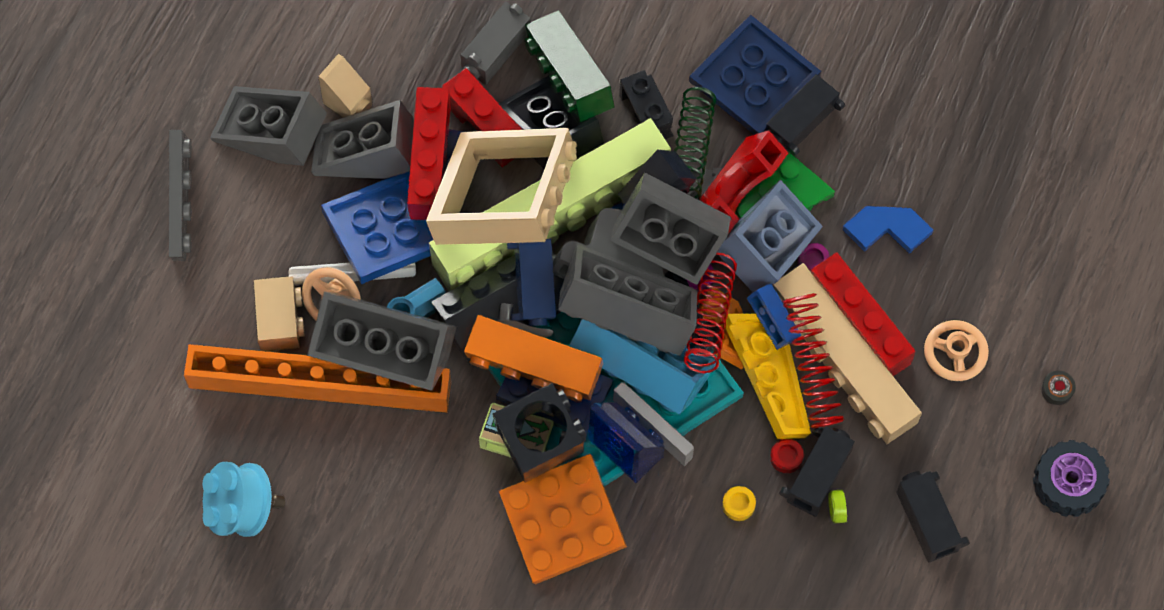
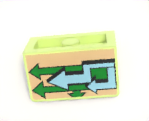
[479,403,553,457]

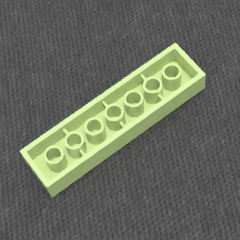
[429,118,671,291]

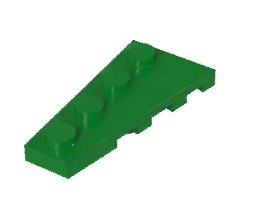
[735,152,835,219]

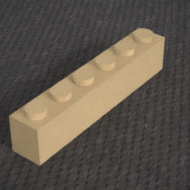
[772,263,922,444]

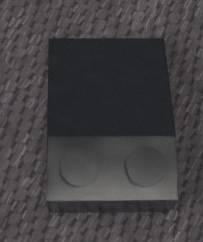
[499,75,604,169]

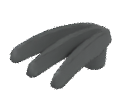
[497,303,553,337]

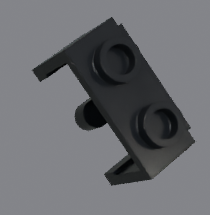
[619,70,674,139]

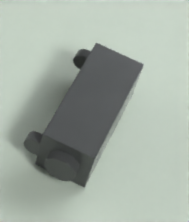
[460,1,530,85]

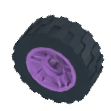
[1033,440,1110,517]

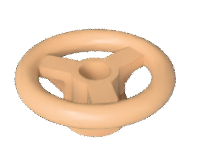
[302,267,361,321]
[924,320,989,381]

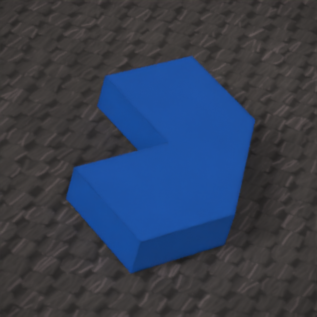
[843,206,933,254]

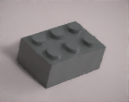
[610,172,731,285]

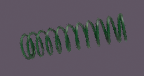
[674,87,717,201]

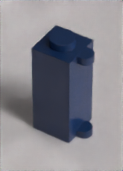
[507,239,556,327]

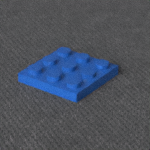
[321,172,434,284]

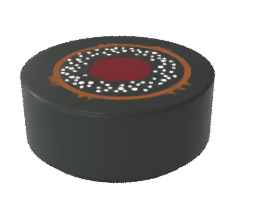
[1041,371,1076,405]

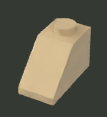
[319,54,372,118]

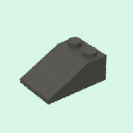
[210,86,327,166]
[311,100,414,179]

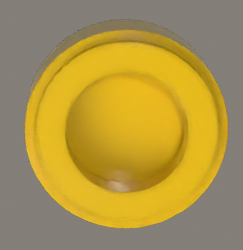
[722,486,756,521]

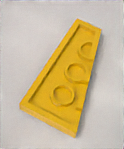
[724,314,811,439]

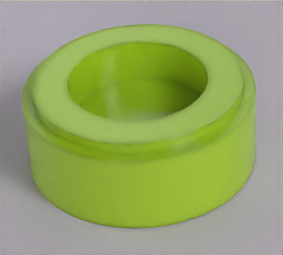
[828,489,847,524]

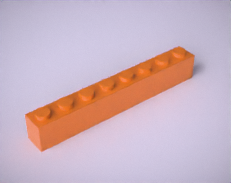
[184,344,451,413]

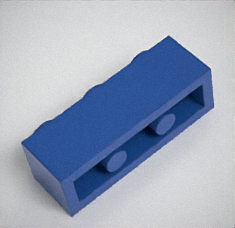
[747,283,802,350]

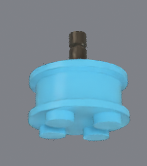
[202,462,285,537]

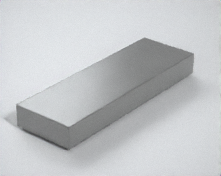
[613,383,694,466]

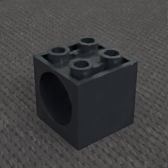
[492,383,586,483]

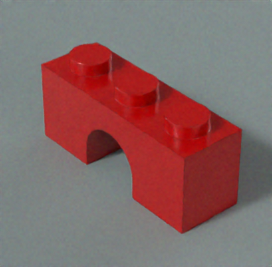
[442,68,522,168]

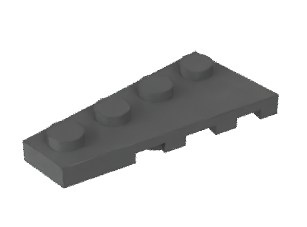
[169,130,192,261]

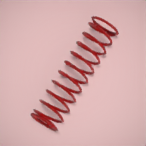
[684,252,737,373]
[782,293,845,428]

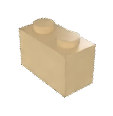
[254,276,305,351]

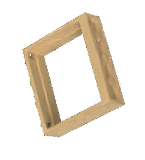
[426,128,577,245]

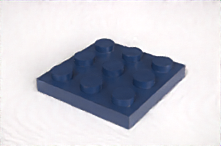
[689,15,821,135]

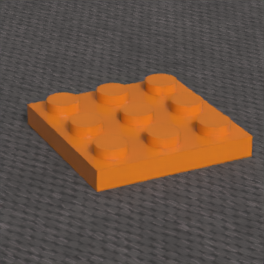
[499,454,627,585]

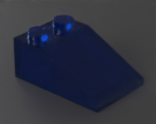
[589,402,665,483]

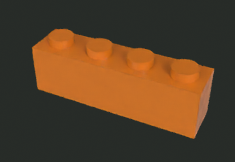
[464,315,604,402]

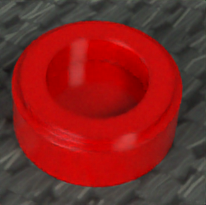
[770,439,804,473]

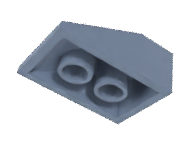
[718,180,823,292]

